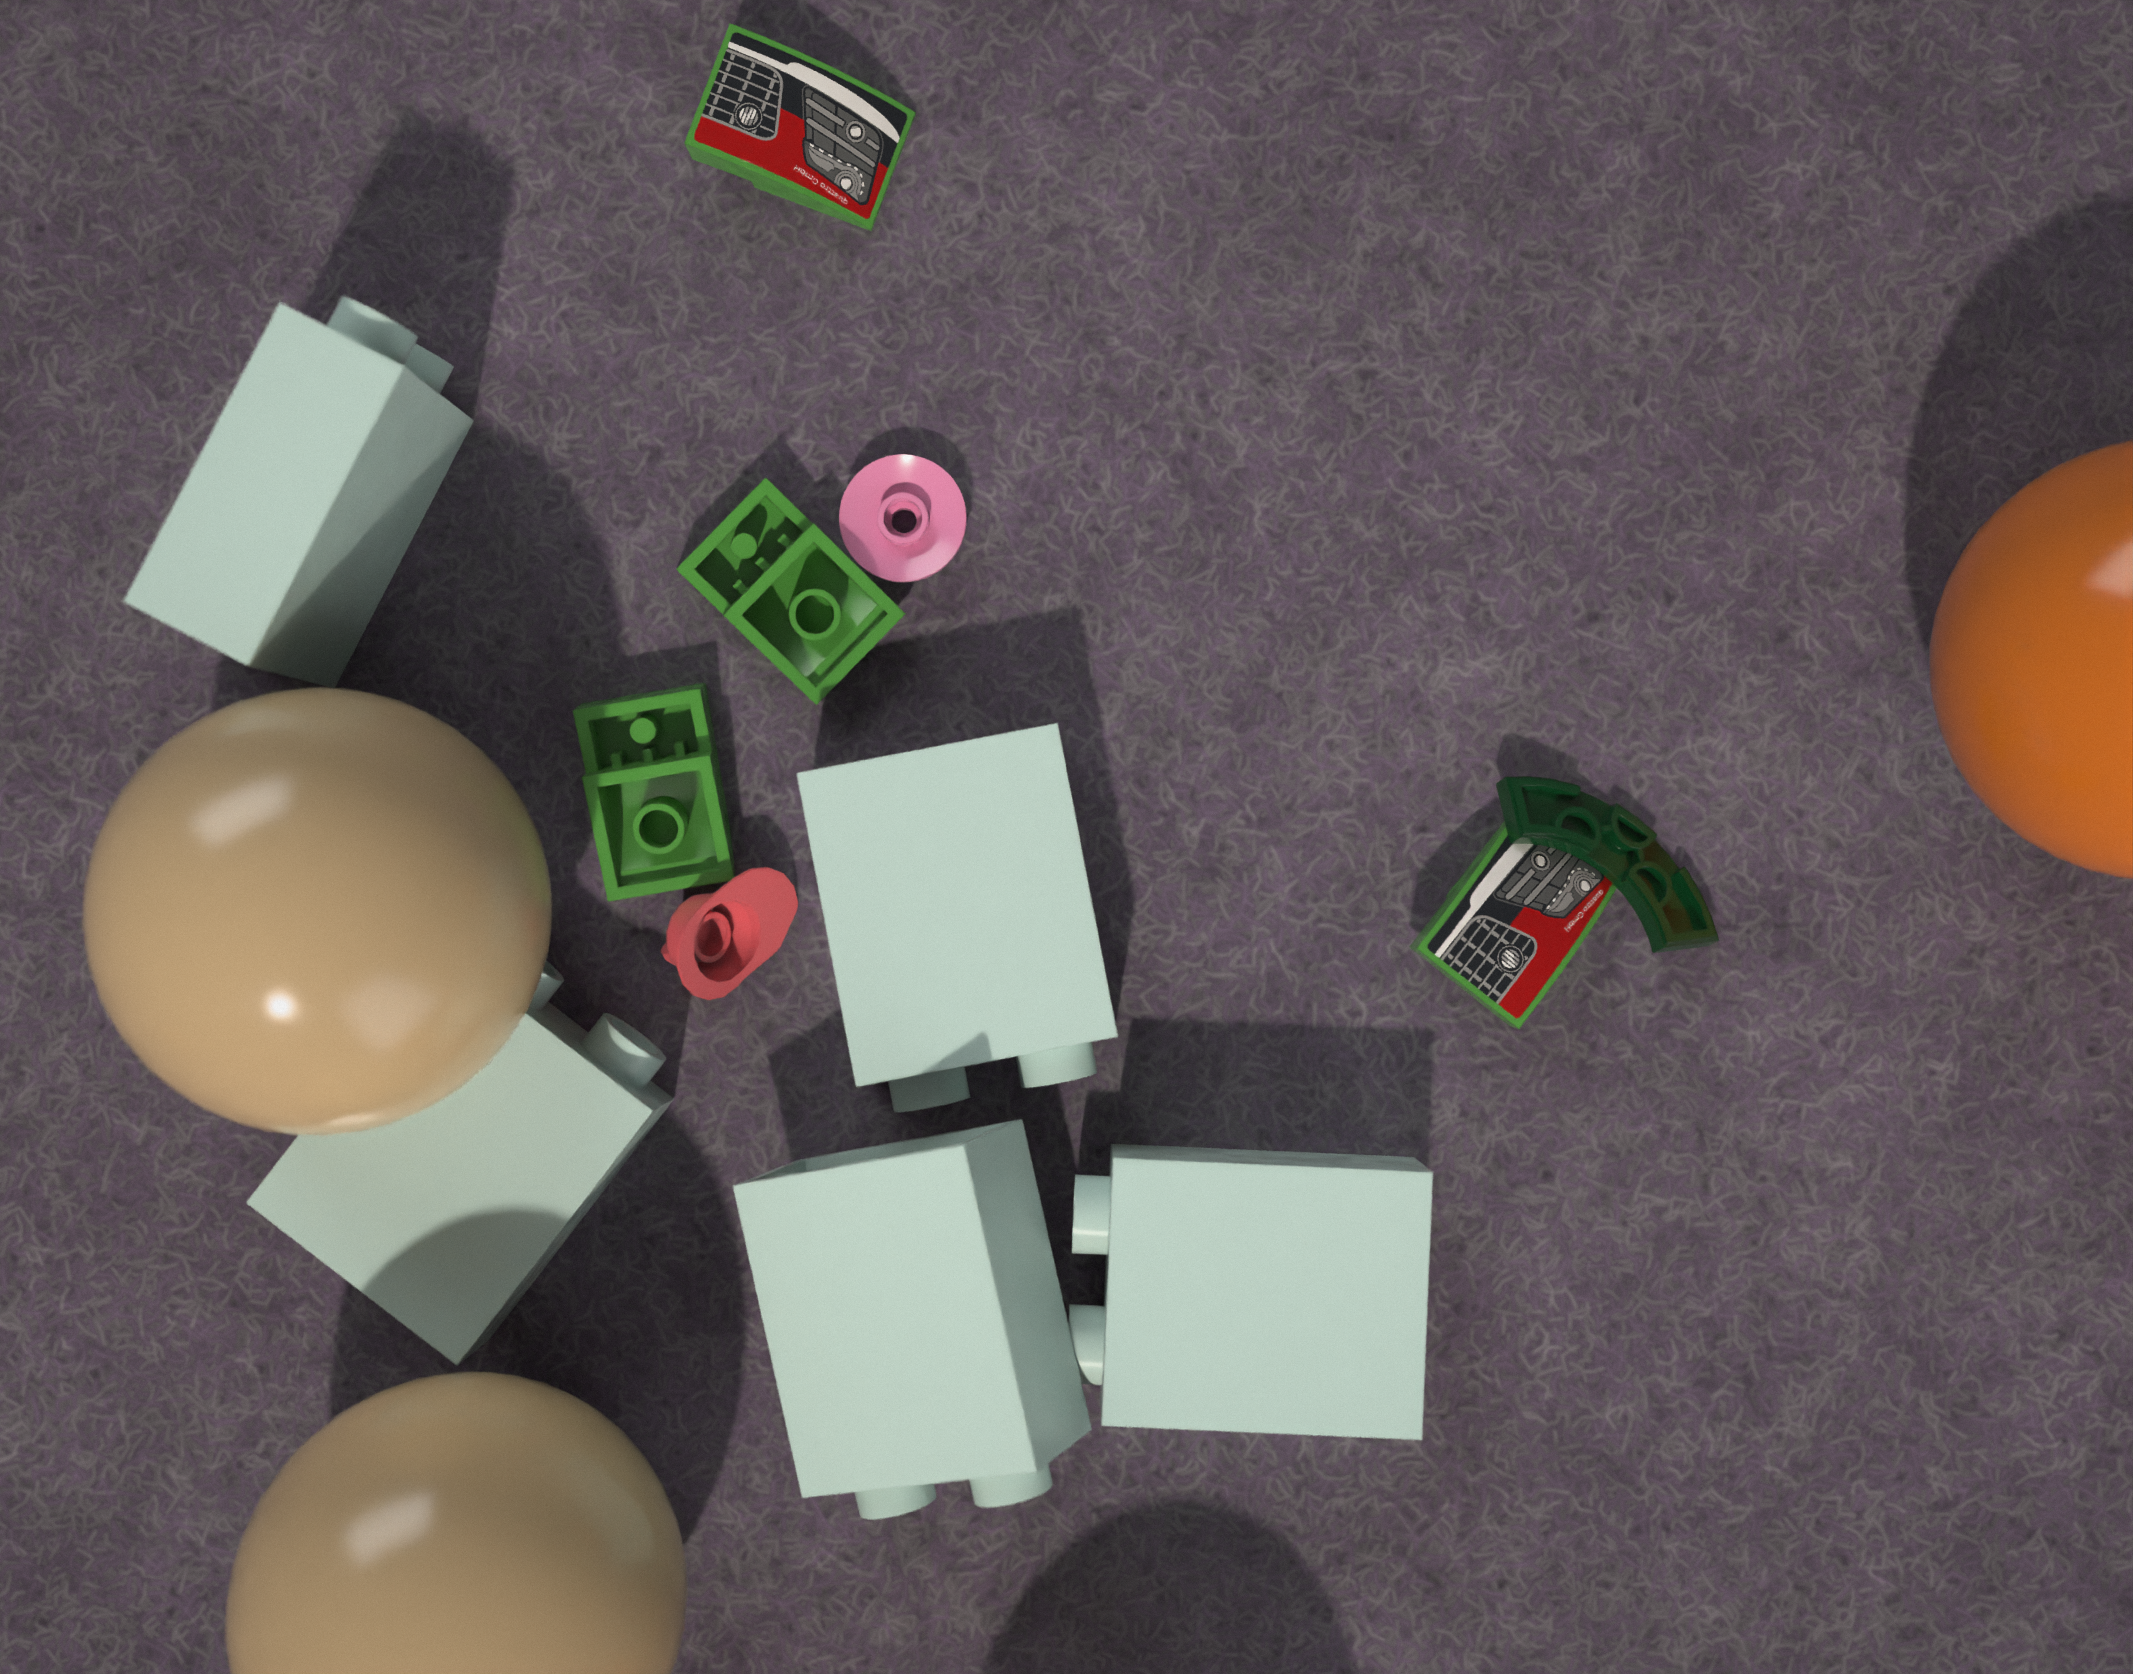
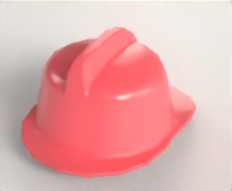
[660,867,798,1000]

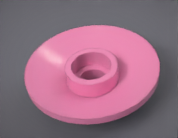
[839,454,967,582]

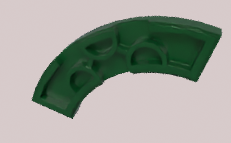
[1496,776,1720,953]

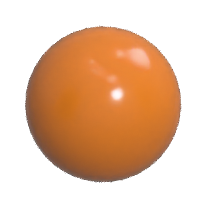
[1929,440,2133,879]

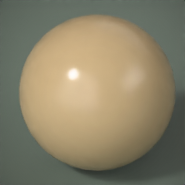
[83,688,552,1136]
[226,1372,688,1674]

